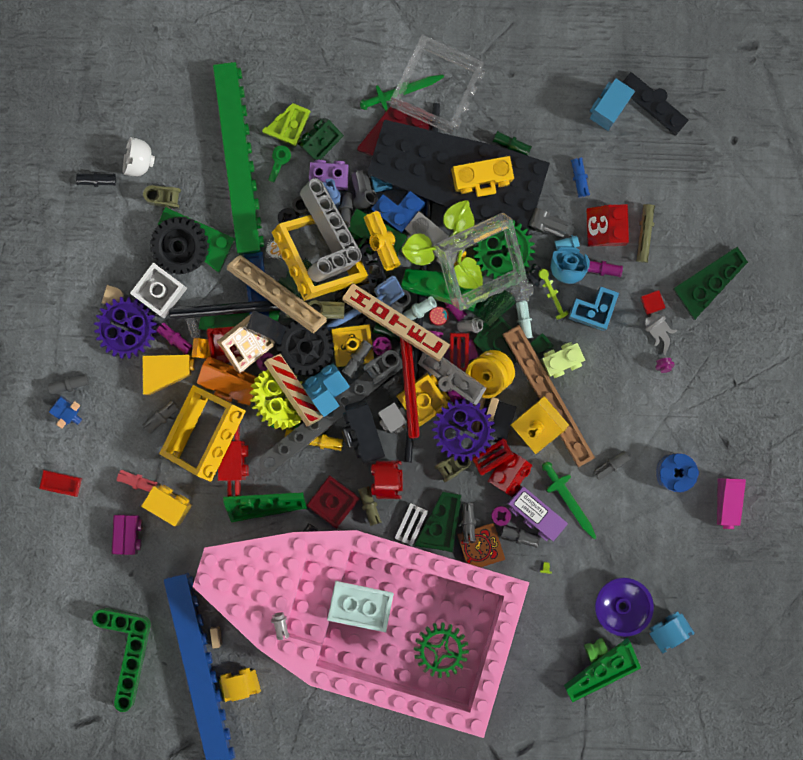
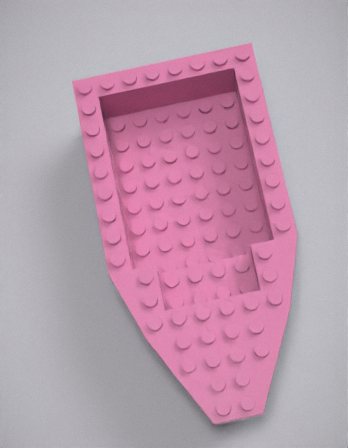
[193,530,529,738]

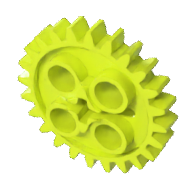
[249,369,302,430]

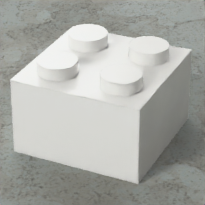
[130,263,187,318]

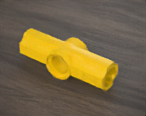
[364,211,401,271]

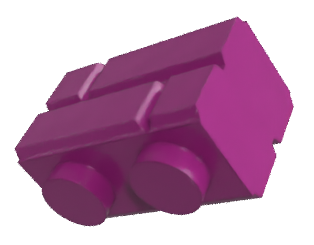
[112,514,143,555]

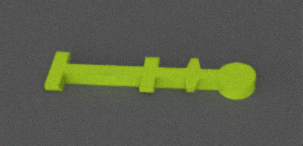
[538,269,569,320]

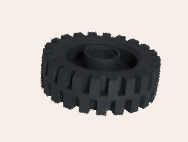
[150,217,209,275]
[277,321,334,376]

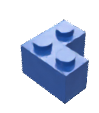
[371,191,425,234]

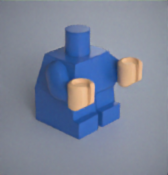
[49,395,82,429]

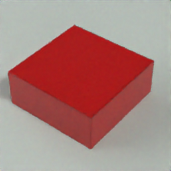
[640,290,666,315]

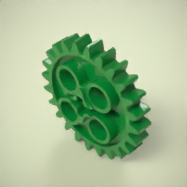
[473,218,535,281]

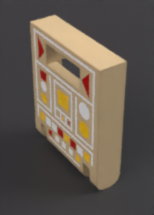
[217,314,274,373]

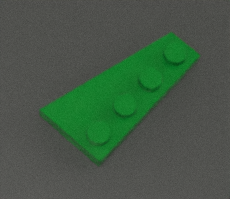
[158,207,235,274]
[564,638,641,703]

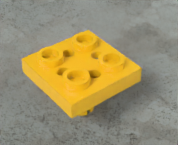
[332,324,374,367]

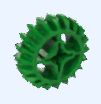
[414,622,469,678]

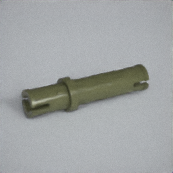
[636,204,655,263]

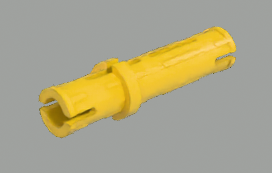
[285,429,343,451]

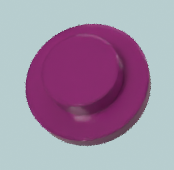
[655,358,675,373]

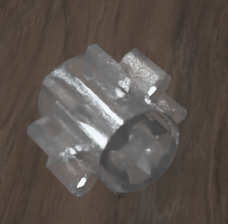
[510,278,534,301]

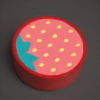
[429,306,448,326]

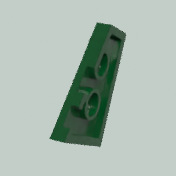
[414,492,462,552]

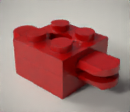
[218,424,249,497]

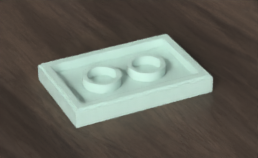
[327,581,394,633]

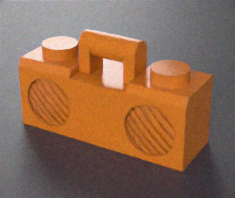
[197,356,256,406]

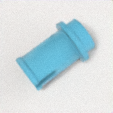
[554,235,580,251]

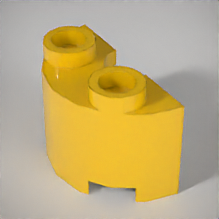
[218,667,261,702]

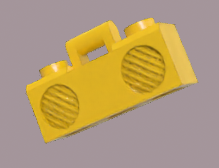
[451,156,514,197]

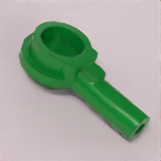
[268,145,291,183]

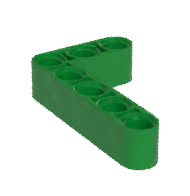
[92,608,151,712]

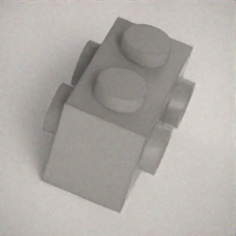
[378,402,407,434]

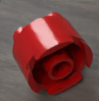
[371,460,403,499]

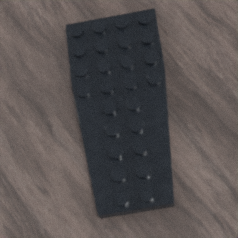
[367,120,550,235]

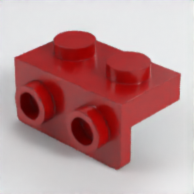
[488,451,532,497]

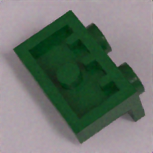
[298,118,344,161]

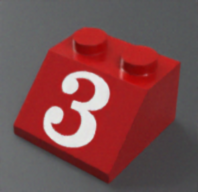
[586,204,629,247]

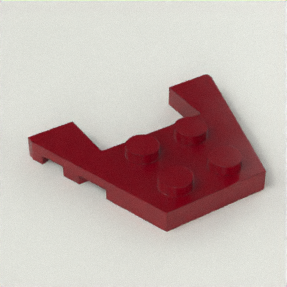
[357,103,429,156]

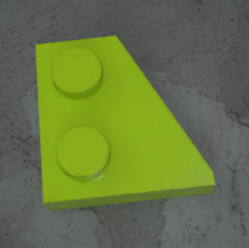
[262,103,311,147]

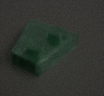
[467,286,516,327]

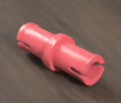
[117,470,158,492]

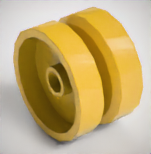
[466,350,515,399]

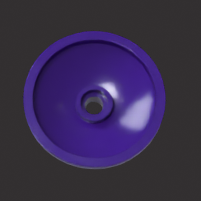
[595,578,654,637]

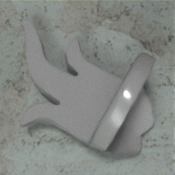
[645,313,677,355]

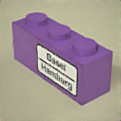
[507,486,568,541]

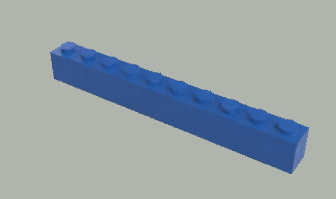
[163,573,236,760]

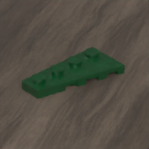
[673,246,748,320]

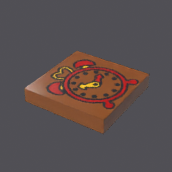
[457,523,506,567]

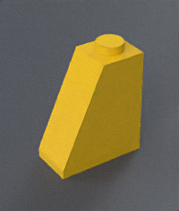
[143,355,195,395]

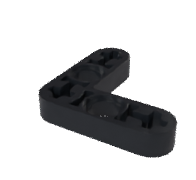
[335,242,386,308]

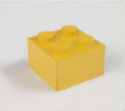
[141,484,192,526]

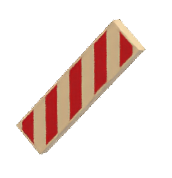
[264,354,323,426]

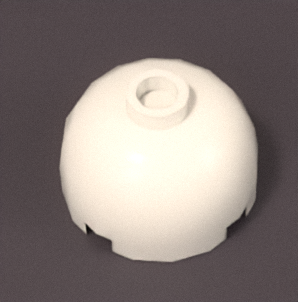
[122,137,155,176]

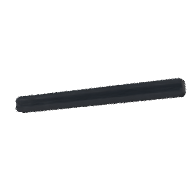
[169,300,281,319]

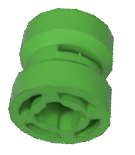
[584,638,608,663]

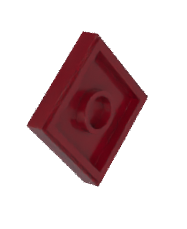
[306,475,360,529]

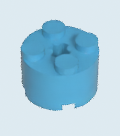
[649,611,695,654]

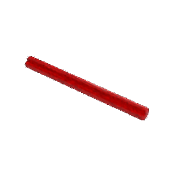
[400,337,420,439]

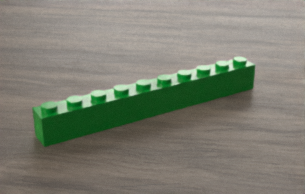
[213,62,265,255]

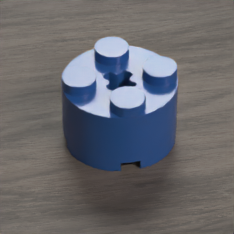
[656,453,699,492]

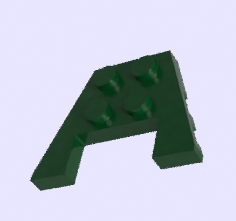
[473,290,554,364]

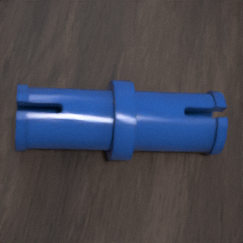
[570,157,590,198]

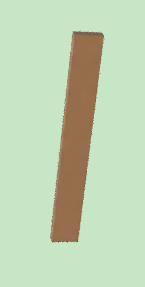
[502,325,595,468]

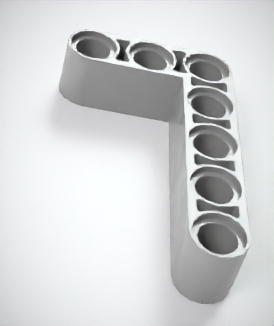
[300,178,362,282]

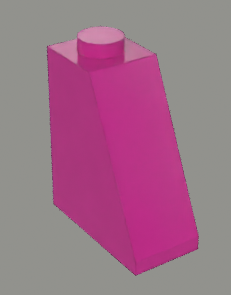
[717,478,746,529]

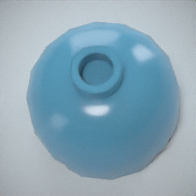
[550,246,590,284]

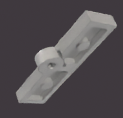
[417,353,486,404]

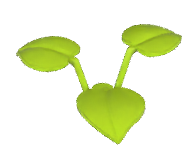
[402,200,483,290]

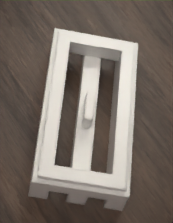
[395,503,428,546]

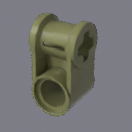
[143,185,181,209]
[434,455,471,483]

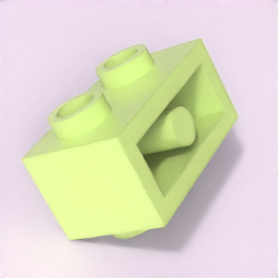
[540,342,585,379]

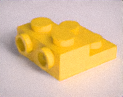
[396,373,450,427]

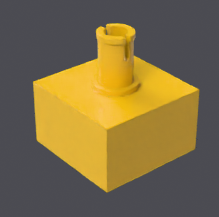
[511,396,569,454]

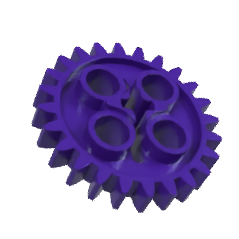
[94,297,157,359]
[432,399,495,462]

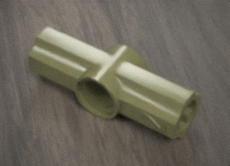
[286,300,344,319]

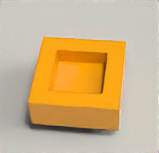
[192,338,211,359]

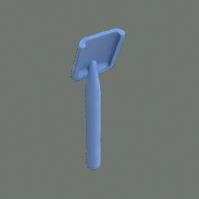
[325,276,404,331]

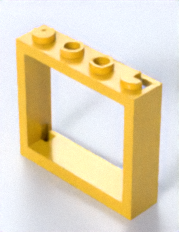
[271,215,368,301]
[159,385,246,482]

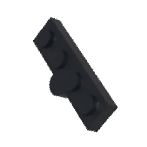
[622,72,689,136]

